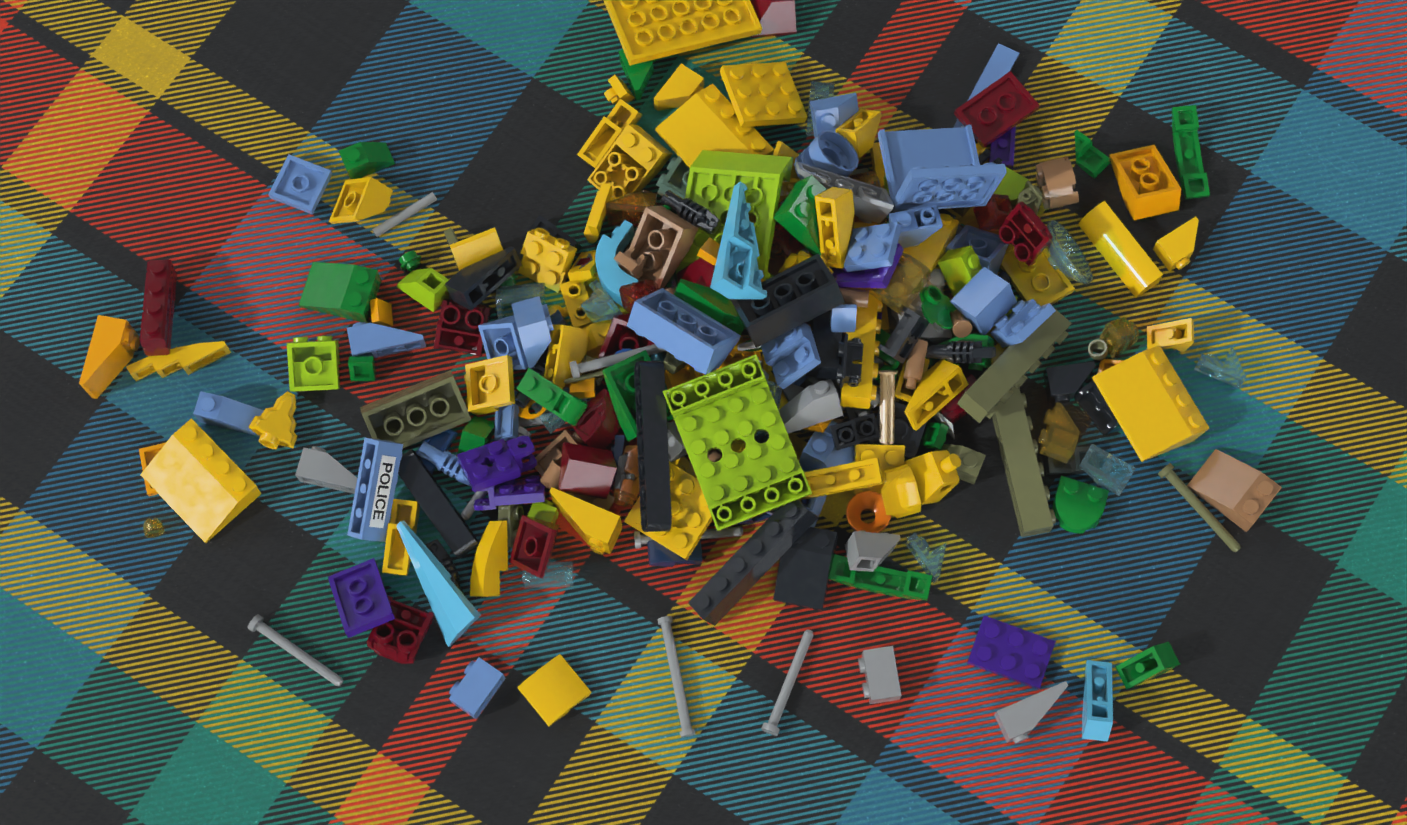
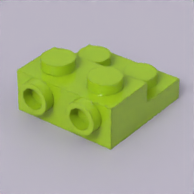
[287,335,340,392]

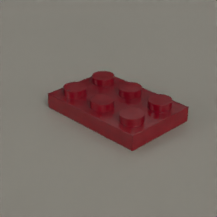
[954,71,1040,149]

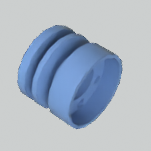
[794,130,859,180]

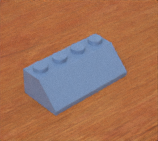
[627,288,741,375]

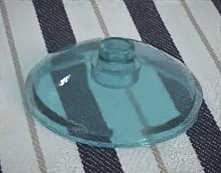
[1047,220,1093,284]

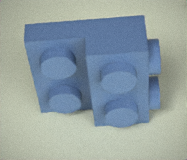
[990,299,1056,348]
[761,323,821,389]

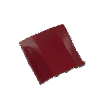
[998,201,1053,266]
[433,299,491,357]
[571,388,623,450]
[367,596,434,664]

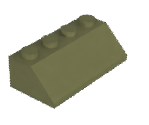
[360,370,471,448]

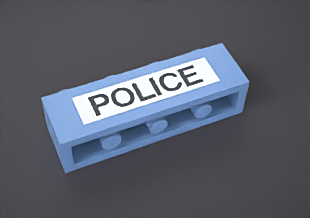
[347,438,403,542]

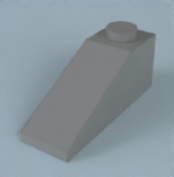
[779,379,843,433]
[295,446,357,494]
[994,681,1068,744]

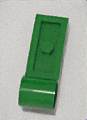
[516,368,588,426]

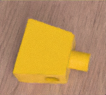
[904,450,961,505]

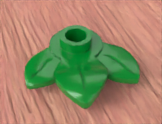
[919,285,956,329]

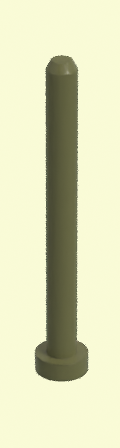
[1158,463,1241,552]

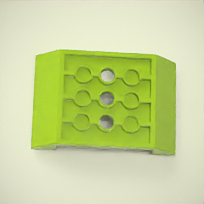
[676,150,793,284]
[663,354,812,531]

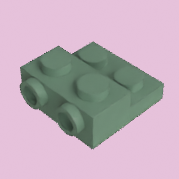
[656,156,690,199]

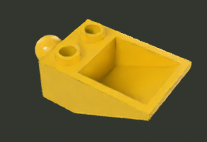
[548,272,640,328]

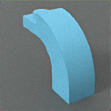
[595,220,641,309]

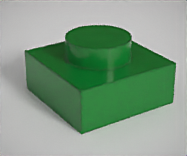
[348,356,376,381]
[920,422,949,450]

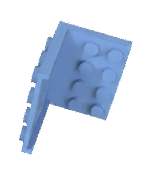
[878,125,1007,212]

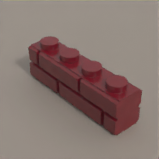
[140,259,177,356]

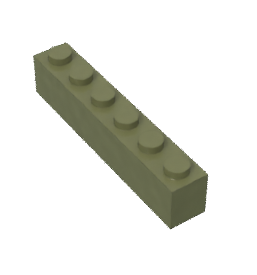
[957,308,1072,423]
[992,387,1056,538]

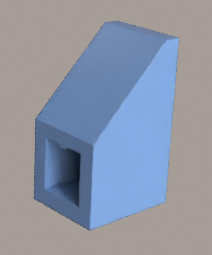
[889,205,943,248]

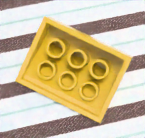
[655,84,774,168]
[1092,345,1210,462]
[140,418,261,543]

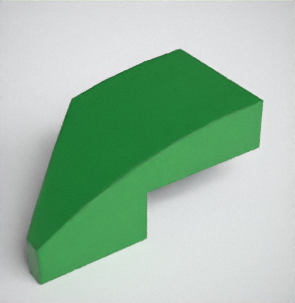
[1074,130,1110,178]

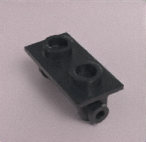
[836,333,864,389]

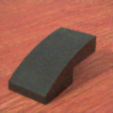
[1044,447,1099,475]

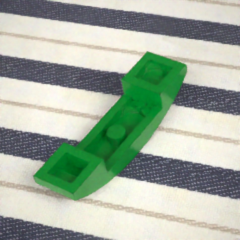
[1172,105,1210,199]
[829,554,933,601]

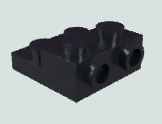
[868,397,927,459]

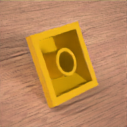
[329,177,393,224]

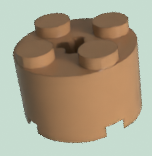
[1035,156,1079,209]

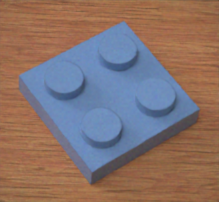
[268,154,332,215]
[844,222,901,272]

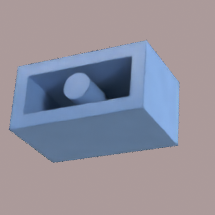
[449,657,506,719]

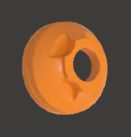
[846,491,891,533]

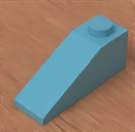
[1082,660,1113,742]

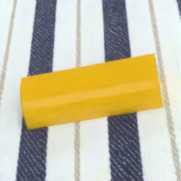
[1078,201,1163,298]

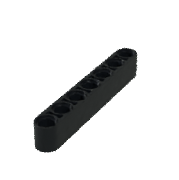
[634,361,672,532]

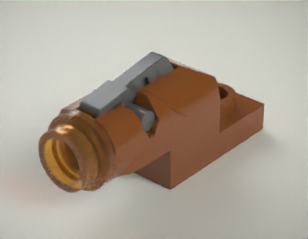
[612,445,639,507]

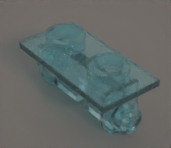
[522,562,574,588]

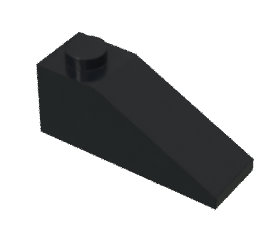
[445,247,522,311]

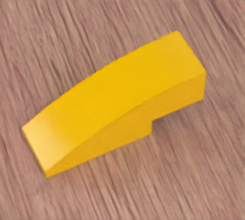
[577,99,643,168]
[382,499,420,576]
[470,521,508,597]

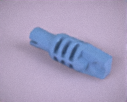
[417,441,471,486]

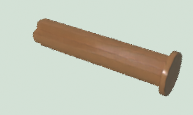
[943,291,972,338]

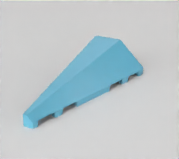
[710,181,767,299]
[397,520,481,647]

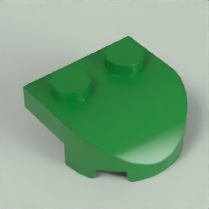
[1051,476,1109,534]

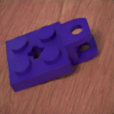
[457,436,537,493]
[472,475,546,510]

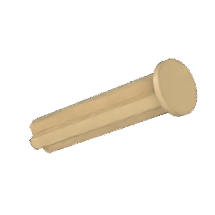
[878,370,897,445]

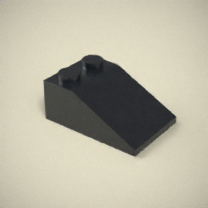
[773,527,838,611]

